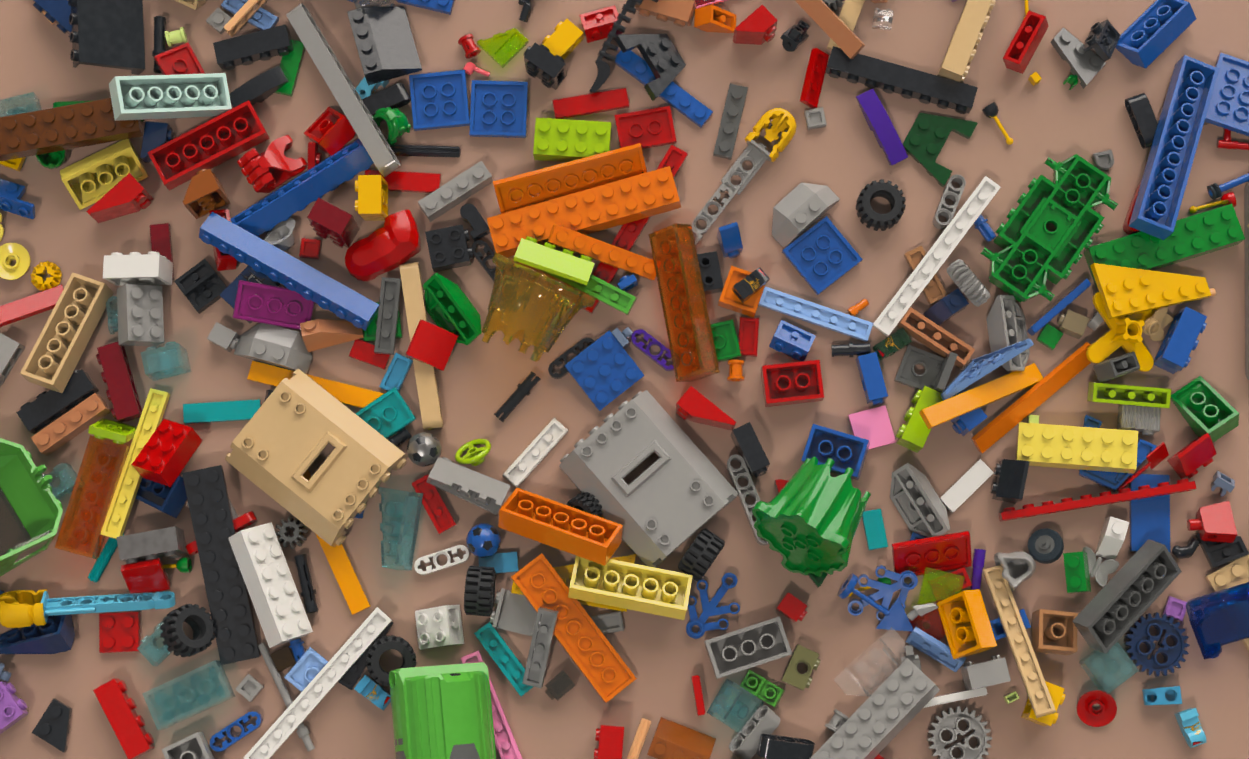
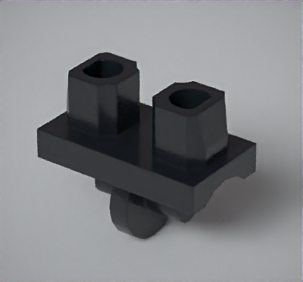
[780,20,810,52]

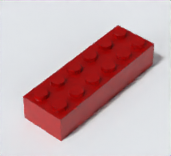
[147,100,270,191]

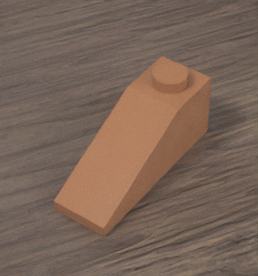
[300,319,364,352]

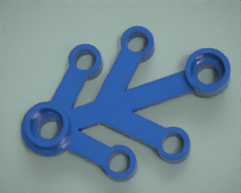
[848,565,918,621]
[686,573,740,639]

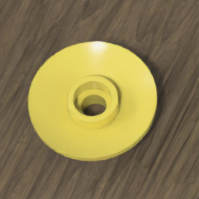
[0,243,31,280]

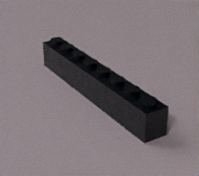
[825,46,978,114]

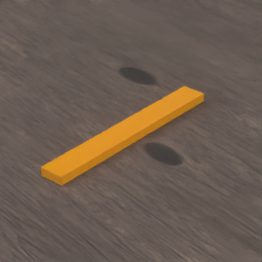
[247,361,384,408]
[919,363,1043,429]
[302,469,371,615]

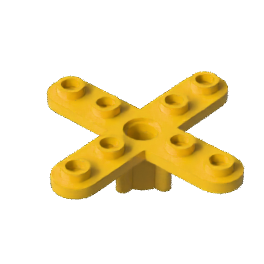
[1086,291,1159,372]

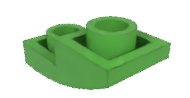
[740,669,785,708]

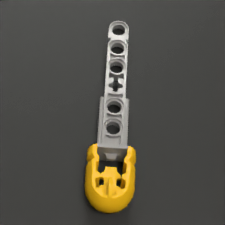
[681,108,796,248]

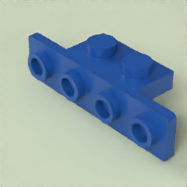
[0,178,35,219]

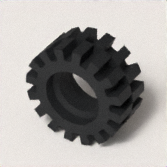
[567,492,603,518]

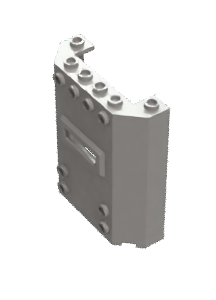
[559,390,739,568]

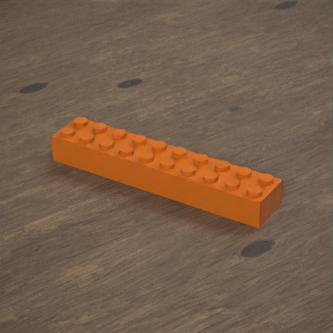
[487,166,681,260]

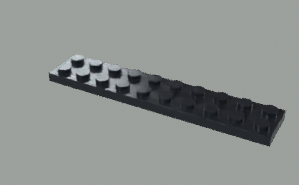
[182,465,261,665]

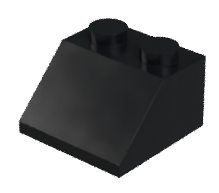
[990,459,1029,504]

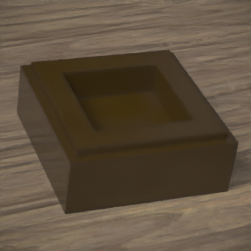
[270,646,296,672]

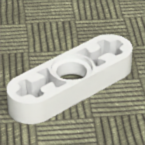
[414,545,470,575]

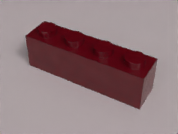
[96,341,142,423]

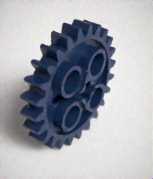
[1124,612,1190,677]

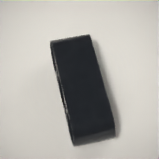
[362,83,411,116]
[1125,93,1158,149]
[757,734,815,759]

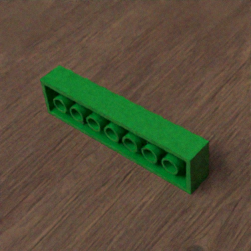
[1084,204,1245,288]

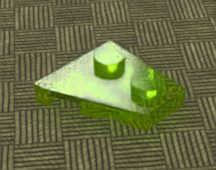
[477,28,529,68]
[917,567,964,605]

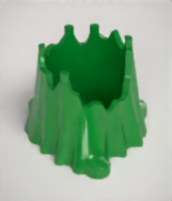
[752,457,871,577]

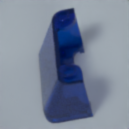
[1186,582,1249,660]

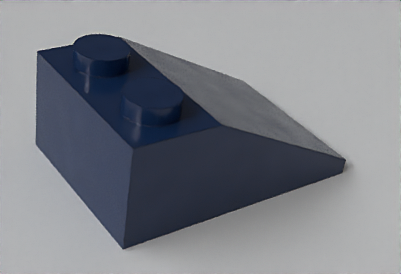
[135,476,187,518]

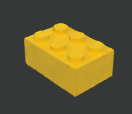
[355,175,388,221]

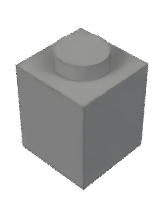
[207,322,240,352]

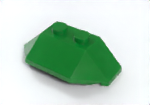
[423,273,482,345]

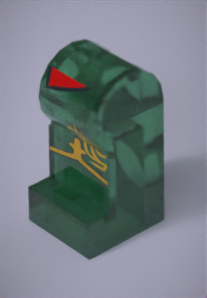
[873,327,912,361]

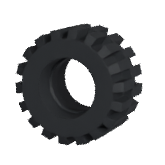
[856,179,906,231]
[678,528,725,582]
[464,566,496,617]
[160,604,216,657]
[366,635,417,686]

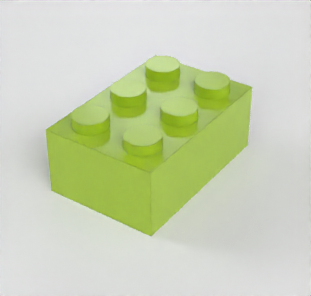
[895,386,943,453]

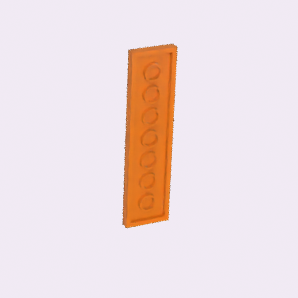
[493,143,647,214]
[510,553,637,703]

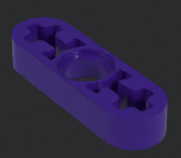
[631,329,679,371]

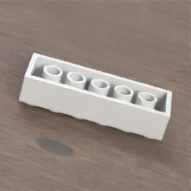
[228,522,313,648]

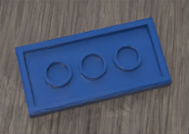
[1129,474,1170,552]

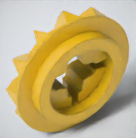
[30,261,62,291]

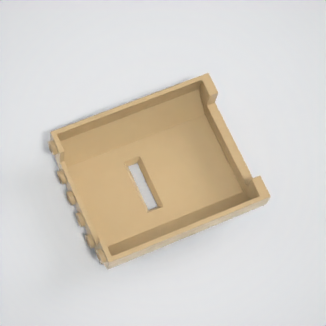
[225,369,408,547]

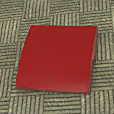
[405,319,458,371]

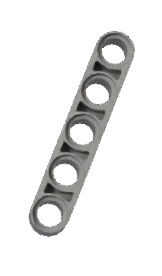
[726,454,769,546]

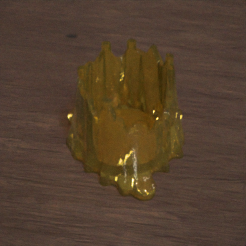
[482,252,596,362]

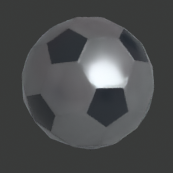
[407,432,441,467]

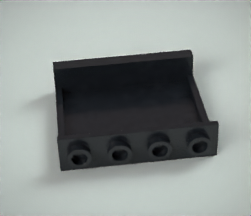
[68,0,145,75]

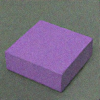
[1163,596,1188,621]

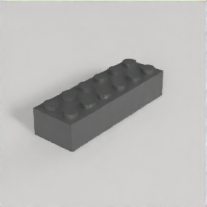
[1072,539,1182,654]

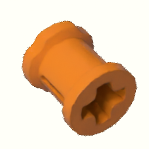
[727,360,744,382]

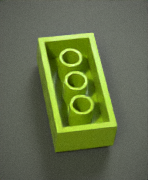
[533,118,611,162]

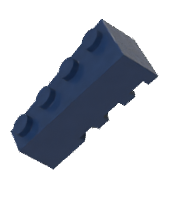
[33,0,72,38]

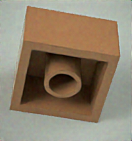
[1031,609,1078,655]

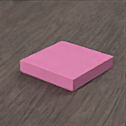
[848,405,896,450]

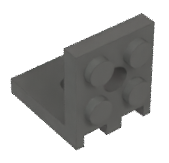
[894,345,958,393]

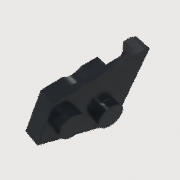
[1196,533,1249,569]
[32,698,72,752]

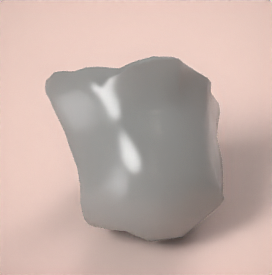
[994,551,1036,592]

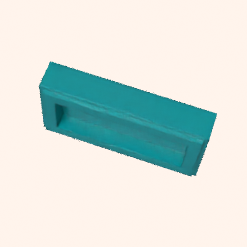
[862,509,888,551]

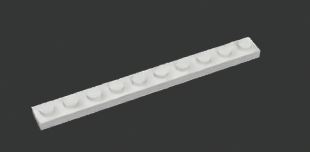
[872,176,1001,337]
[244,607,392,759]

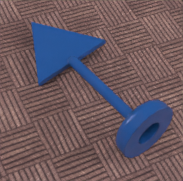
[837,573,913,632]

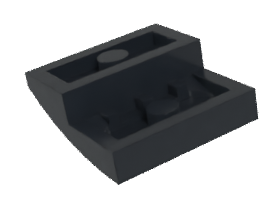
[174,259,227,314]

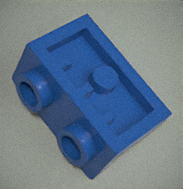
[769,320,816,361]

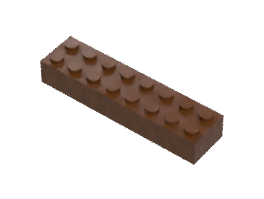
[0,98,144,161]

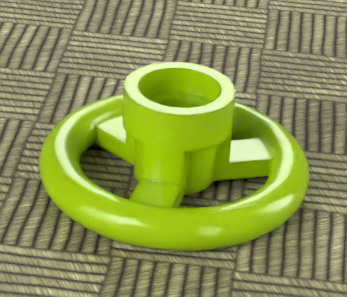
[455,439,491,466]

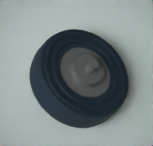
[1028,528,1064,564]

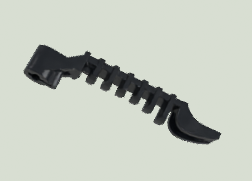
[590,0,658,93]

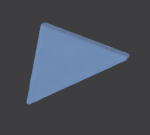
[940,338,1034,401]

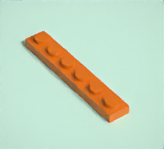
[548,224,660,281]

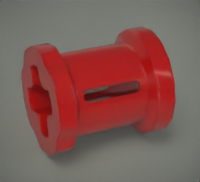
[458,34,481,59]

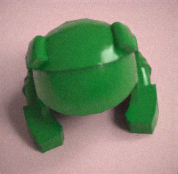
[372,107,411,146]

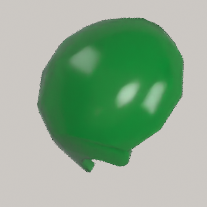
[36,150,66,169]

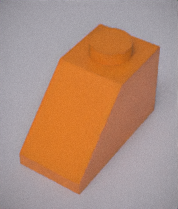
[694,5,736,33]

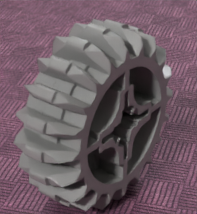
[947,259,990,307]

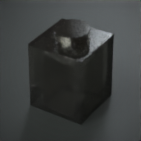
[545,670,576,701]

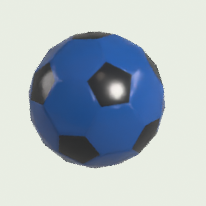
[466,523,501,558]

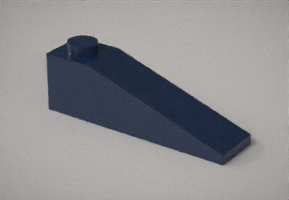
[0,614,75,654]

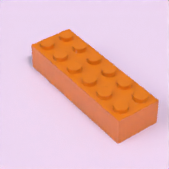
[498,488,623,566]

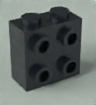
[524,43,567,90]
[425,224,473,272]

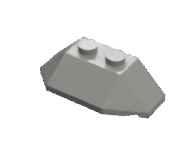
[772,183,840,249]
[986,295,1030,371]
[234,323,313,374]
[890,463,950,537]

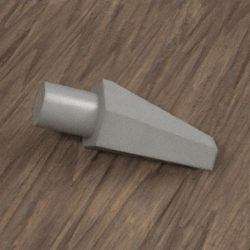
[907,603,939,621]

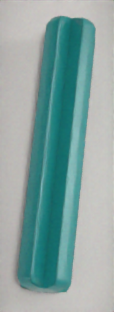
[88,533,124,582]

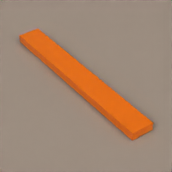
[971,342,1091,454]

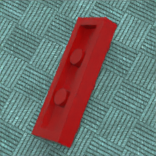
[800,48,829,108]
[411,474,456,535]

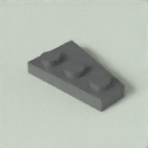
[1050,28,1106,89]

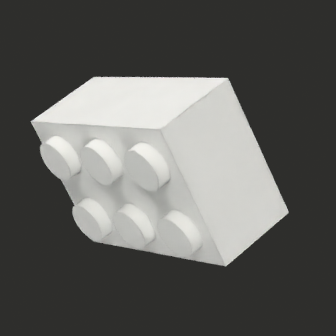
[103,251,173,286]

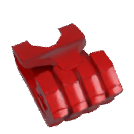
[237,135,308,193]

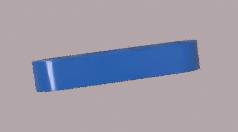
[210,712,263,752]

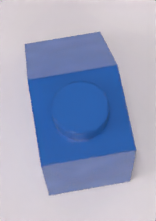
[717,222,743,258]

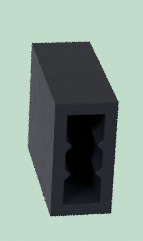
[730,422,770,478]

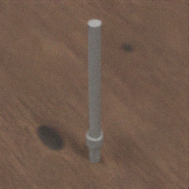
[258,642,315,752]

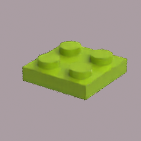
[88,418,137,444]

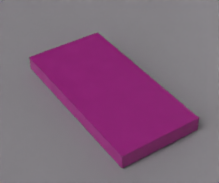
[232,280,314,330]

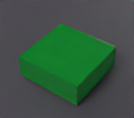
[1036,323,1064,350]

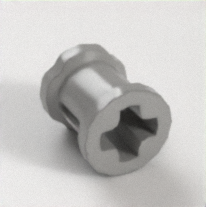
[825,709,849,733]

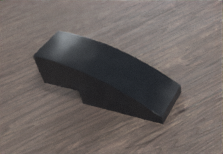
[229,66,289,108]

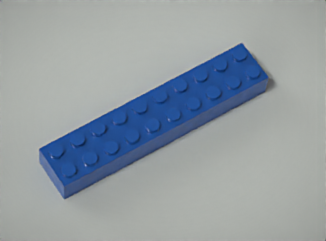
[1129,55,1219,240]

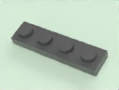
[713,83,748,160]
[374,277,401,355]
[522,607,559,688]

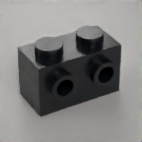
[691,251,724,296]

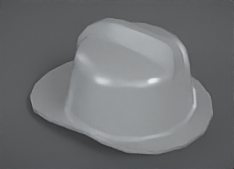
[264,217,296,252]

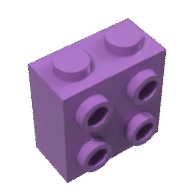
[0,681,29,734]

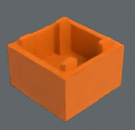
[718,266,765,318]

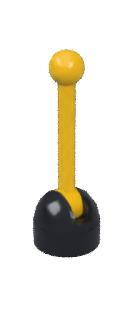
[982,102,1013,145]

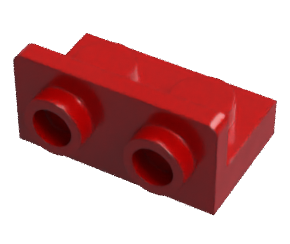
[579,5,623,43]

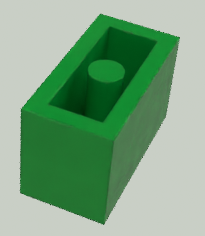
[1063,552,1091,593]

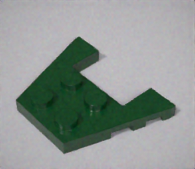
[903,113,978,187]

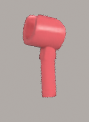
[463,62,490,77]

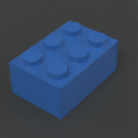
[1153,307,1207,374]
[801,424,870,481]

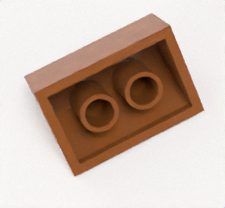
[183,169,230,219]
[647,717,716,759]

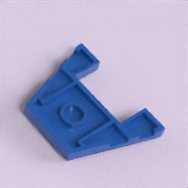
[1079,415,1156,491]

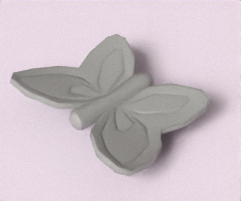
[1082,546,1119,587]

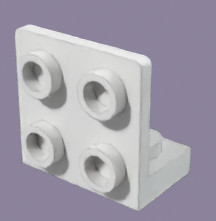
[415,605,464,650]

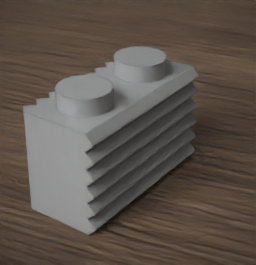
[1117,405,1161,436]

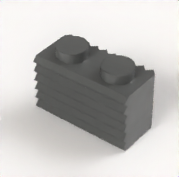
[1093,351,1140,383]

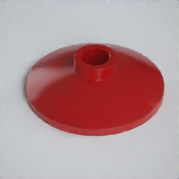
[1077,690,1117,727]

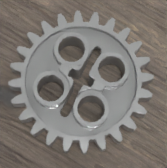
[927,706,992,759]

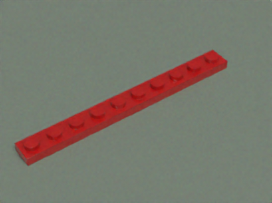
[575,145,688,314]
[999,479,1197,522]

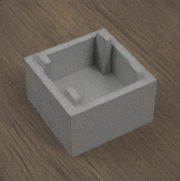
[960,655,1011,690]

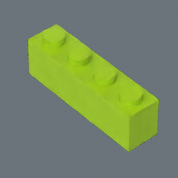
[1087,382,1171,408]

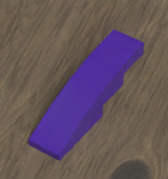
[856,88,908,165]

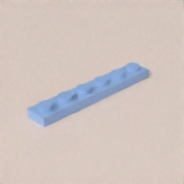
[759,286,873,342]

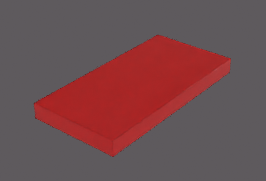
[892,531,972,576]

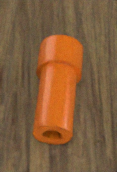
[847,299,869,316]

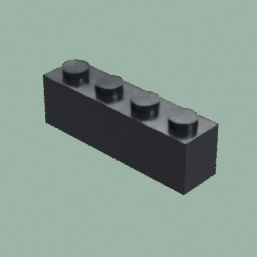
[213,25,294,70]
[16,369,99,434]

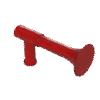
[1217,128,1249,150]

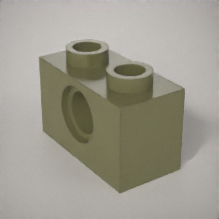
[781,644,821,691]

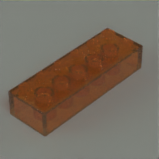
[55,435,130,560]

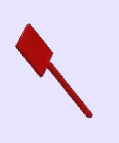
[1117,442,1169,492]

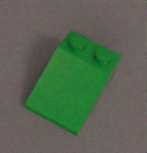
[1171,376,1239,442]

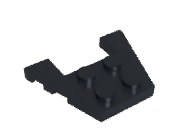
[615,34,686,101]

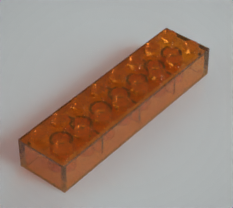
[649,223,720,382]

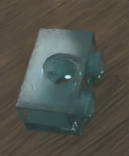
[42,463,82,500]
[137,622,173,666]

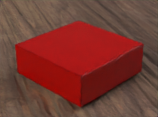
[299,238,321,260]

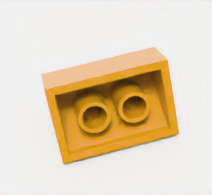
[936,589,997,659]

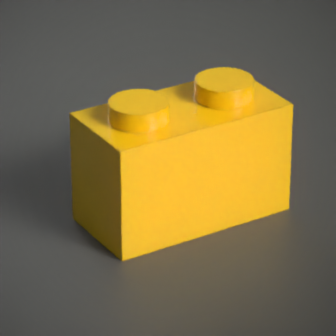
[542,19,584,60]

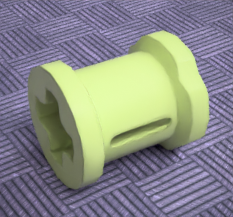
[165,27,188,47]

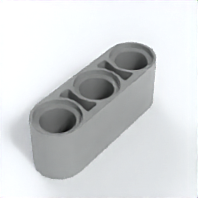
[932,174,966,230]
[729,705,780,759]

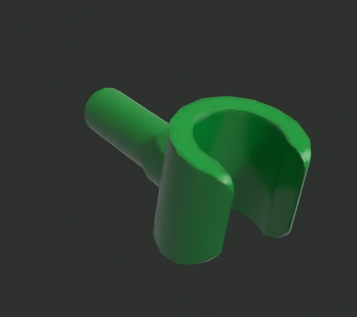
[1063,75,1078,90]

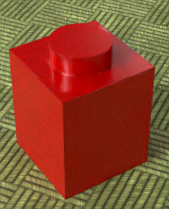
[776,592,807,623]

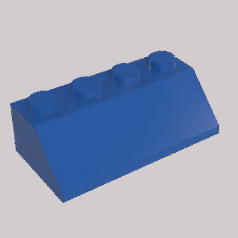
[1115,0,1197,69]

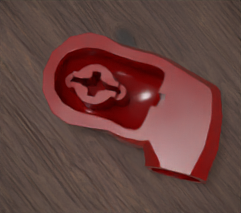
[345,210,421,281]

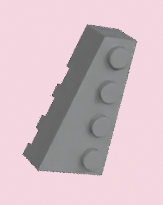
[427,457,511,515]

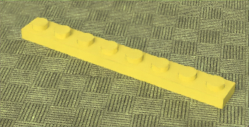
[100,388,170,539]

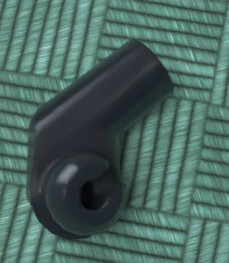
[518,0,532,22]
[1172,538,1200,559]

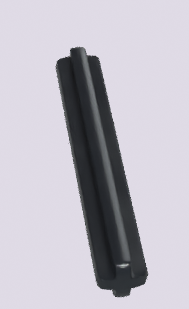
[390,145,460,157]

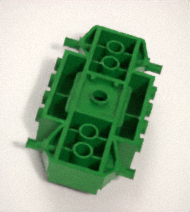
[980,154,1118,303]

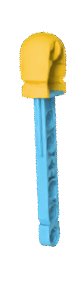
[0,589,176,628]

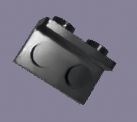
[1083,20,1121,62]

